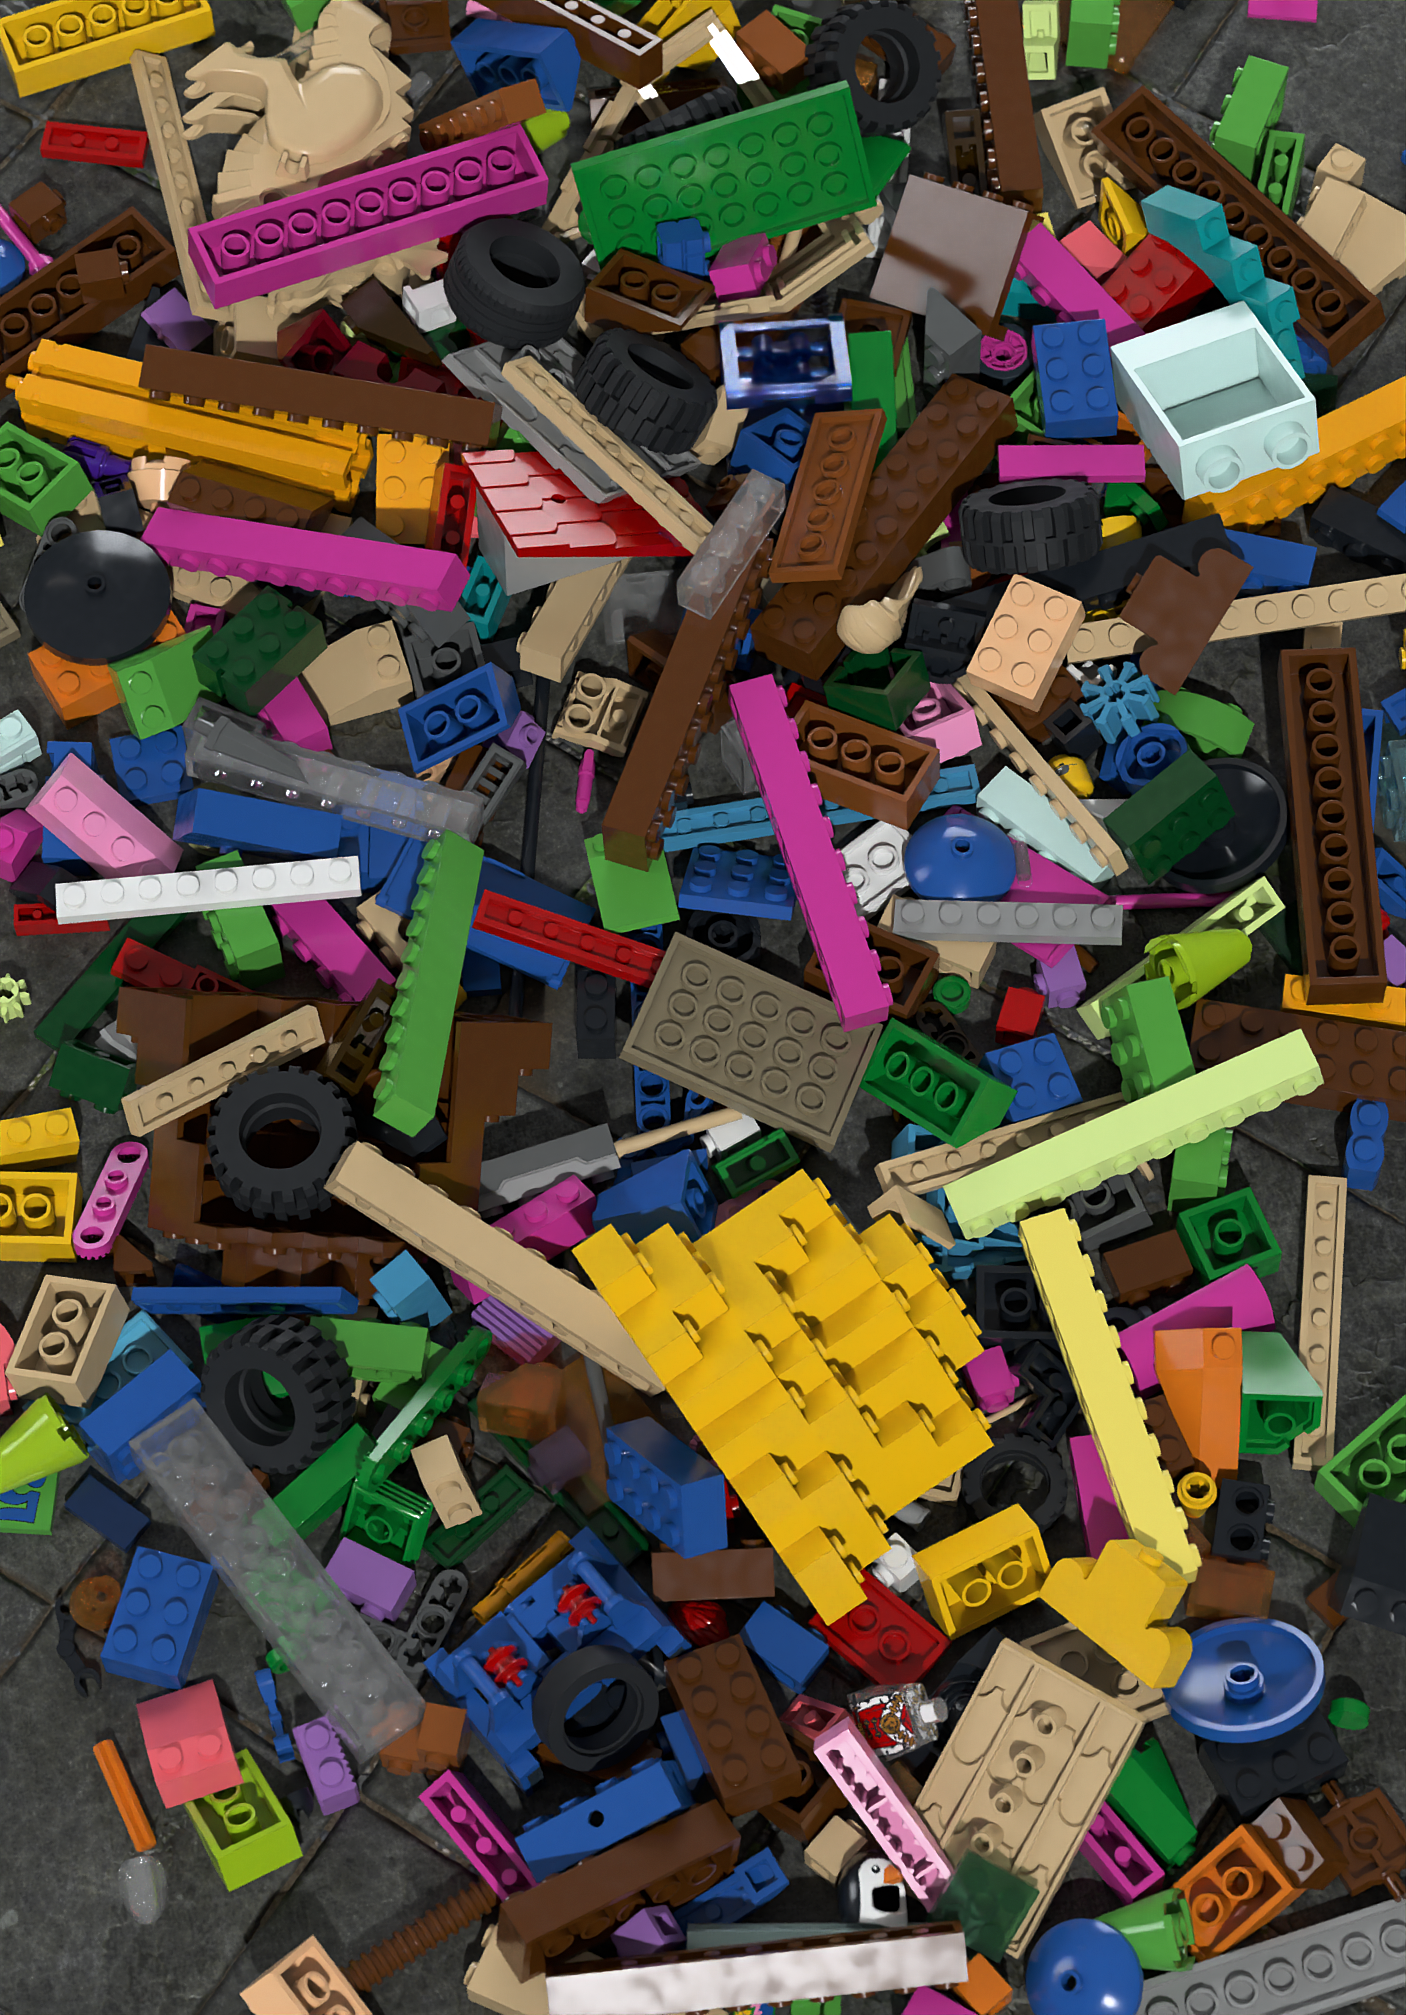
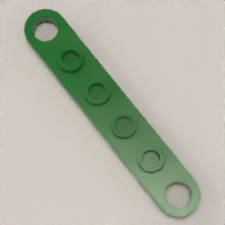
[354,1324,492,1493]

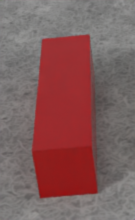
[14,903,110,936]

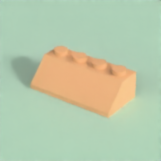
[240,1935,373,2015]

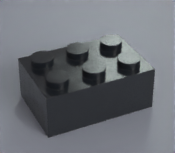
[975,1265,1095,1357]
[1198,1706,1349,1828]

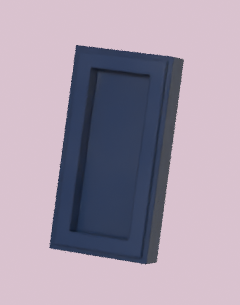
[64,1475,151,1554]

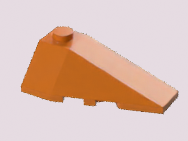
[1153,1328,1243,1489]

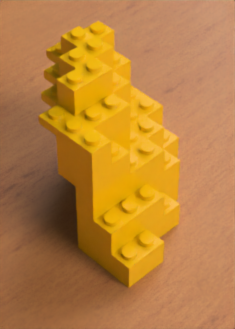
[571,1169,994,1626]

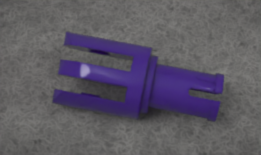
[62,436,132,481]

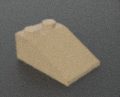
[1034,86,1136,210]
[297,620,415,727]

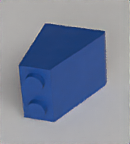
[592,1149,718,1245]

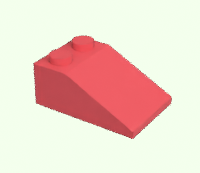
[136,1679,244,1809]

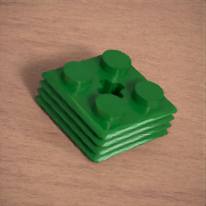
[339,1477,434,1569]

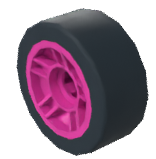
[979,323,1034,394]

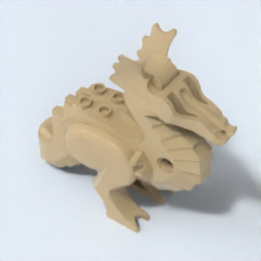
[181,0,448,320]

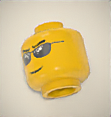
[1046,754,1094,799]

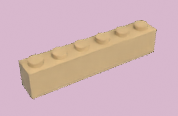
[516,557,632,683]

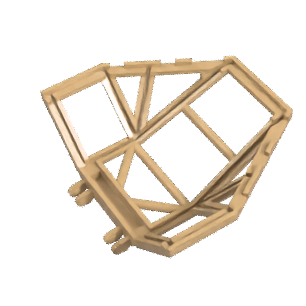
[542,9,884,344]

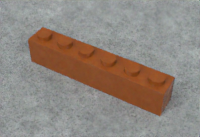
[418,78,547,153]

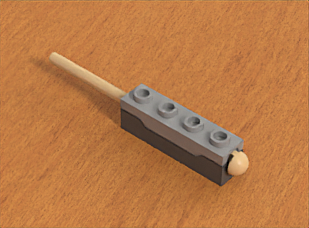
[478,1107,743,1219]

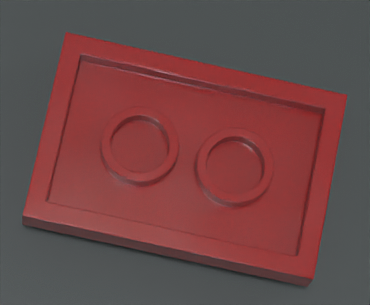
[808,1568,952,1696]

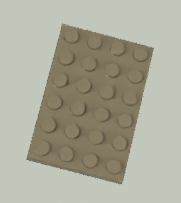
[619,932,884,1153]

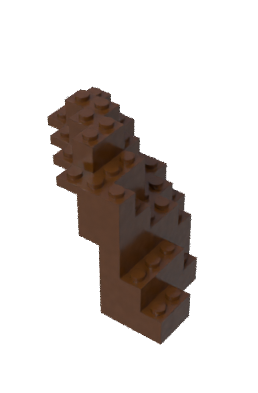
[116,987,553,1305]

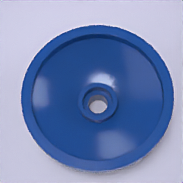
[904,814,1017,902]
[1025,1918,1143,2015]

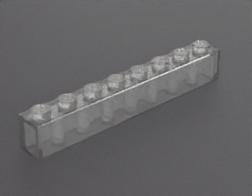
[185,722,484,844]

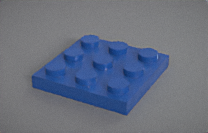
[678,845,797,921]

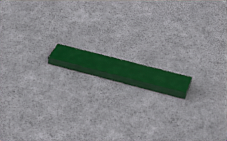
[34,868,189,1052]
[467,1380,652,1569]

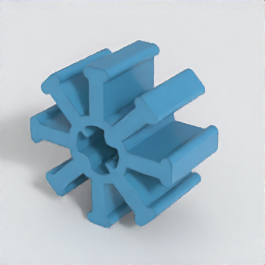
[1080,662,1160,744]

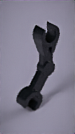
[55,1598,102,1698]

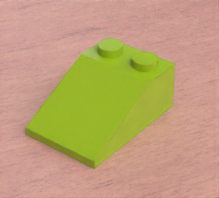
[183,1748,303,1892]

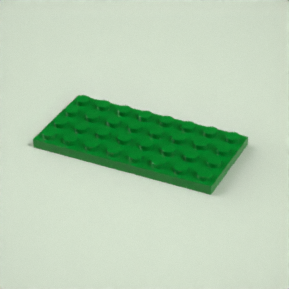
[570,80,877,271]

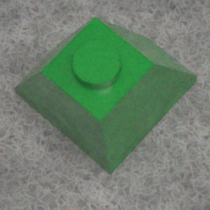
[1239,1331,1323,1455]
[1105,1737,1197,1872]

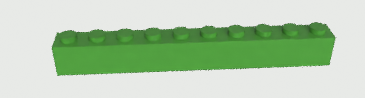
[373,829,484,1138]

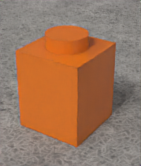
[948,1953,1013,2015]

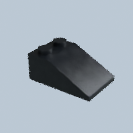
[1328,1492,1406,1636]

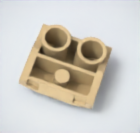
[551,671,649,757]

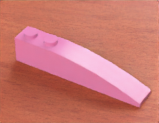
[814,1716,991,1945]

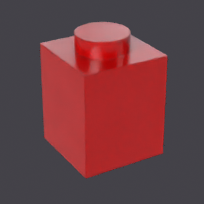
[995,987,1045,1046]

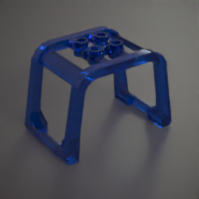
[718,313,852,476]

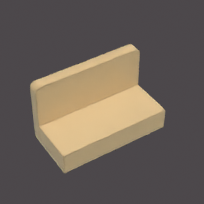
[867,1184,956,1249]

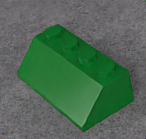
[859,1018,1018,1148]

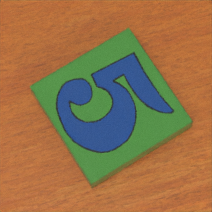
[0,1471,60,1535]

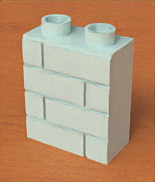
[1110,301,1320,500]

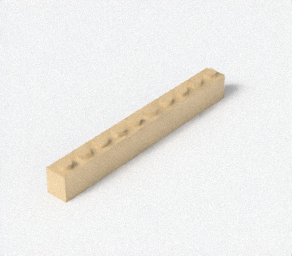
[324,1141,665,1397]

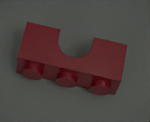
[333,340,447,394]

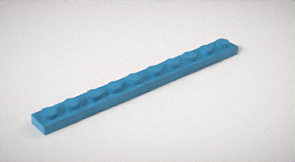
[662,764,981,852]

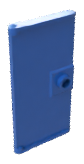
[375,824,596,990]

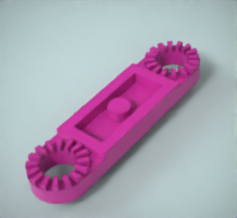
[72,1142,150,1260]

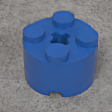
[1115,723,1192,796]

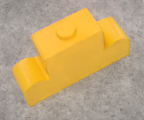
[637,0,742,83]
[1038,1539,1193,1689]

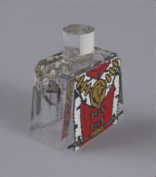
[847,1683,948,1765]

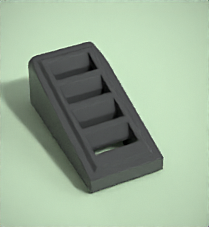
[453,743,527,826]

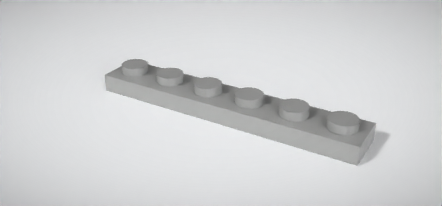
[893,899,1123,945]

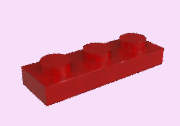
[40,121,150,169]

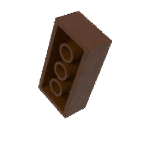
[664,1634,802,1819]

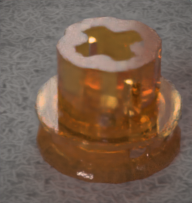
[69,1575,122,1631]

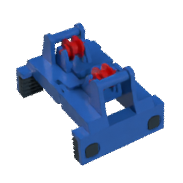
[423,1526,697,1798]

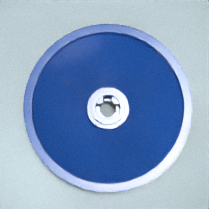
[1162,1617,1326,1743]

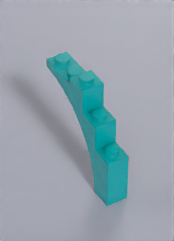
[1141,185,1305,379]

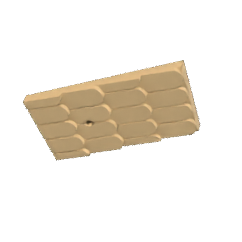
[887,1638,1148,1959]

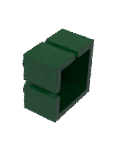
[823,647,931,731]

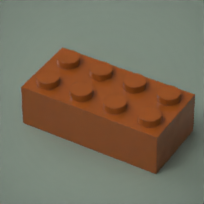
[794,700,940,830]

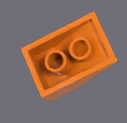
[1170,1824,1307,1963]

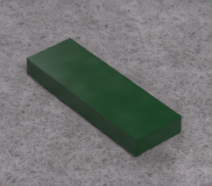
[422,1464,534,1570]

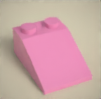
[888,682,982,763]

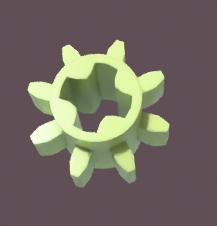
[0,973,32,1023]

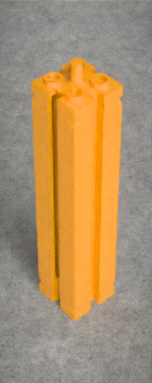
[6,339,374,514]

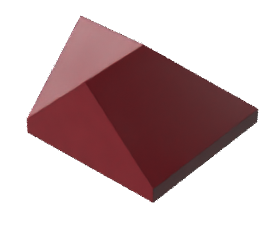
[277,309,352,375]

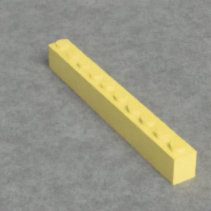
[1018,1208,1202,1583]

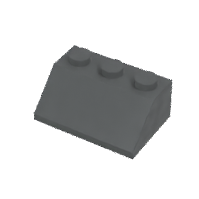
[923,286,982,403]

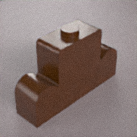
[1120,548,1253,696]

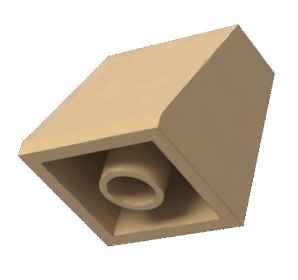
[213,296,315,367]

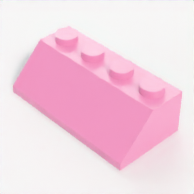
[25,752,183,879]

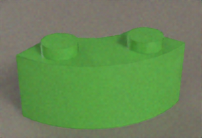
[1141,687,1254,760]

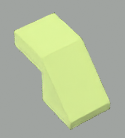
[1022,0,1060,80]

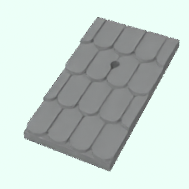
[442,338,702,504]

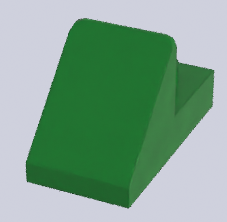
[1104,482,1169,532]

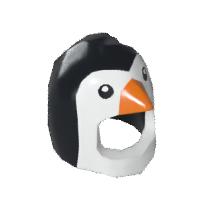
[837,1849,908,1928]

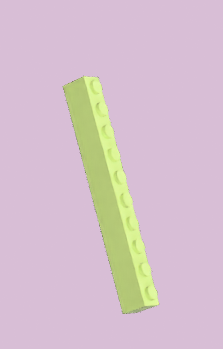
[942,1028,1324,1241]

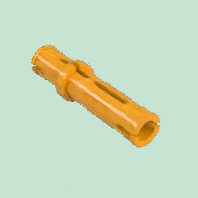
[471,1530,575,1626]

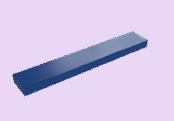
[131,1287,359,1314]

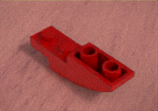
[110,938,255,992]

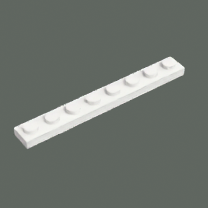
[55,856,362,924]

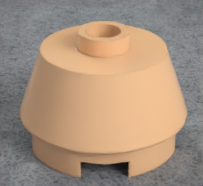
[127,456,193,514]

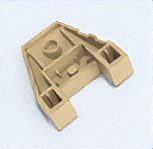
[1304,143,1406,295]

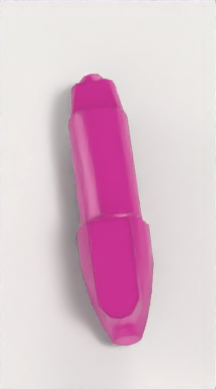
[575,749,596,814]

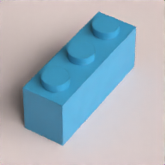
[369,1250,453,1331]

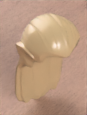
[837,566,923,654]

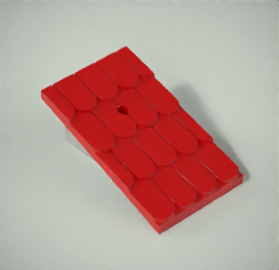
[461,449,710,596]

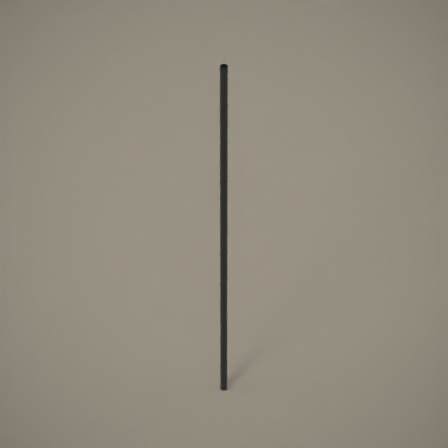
[508,580,558,1018]

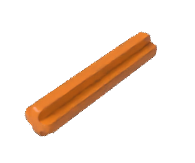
[93,1739,157,1852]

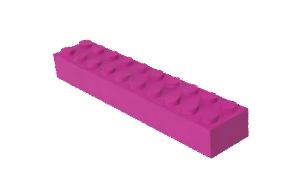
[188,124,549,309]

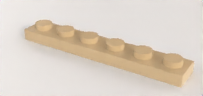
[121,1005,325,1137]

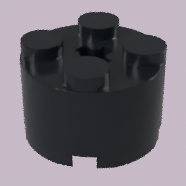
[685,910,761,969]

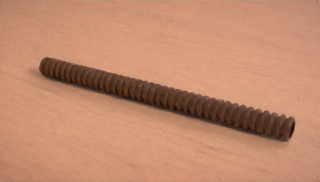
[338,1875,502,1998]

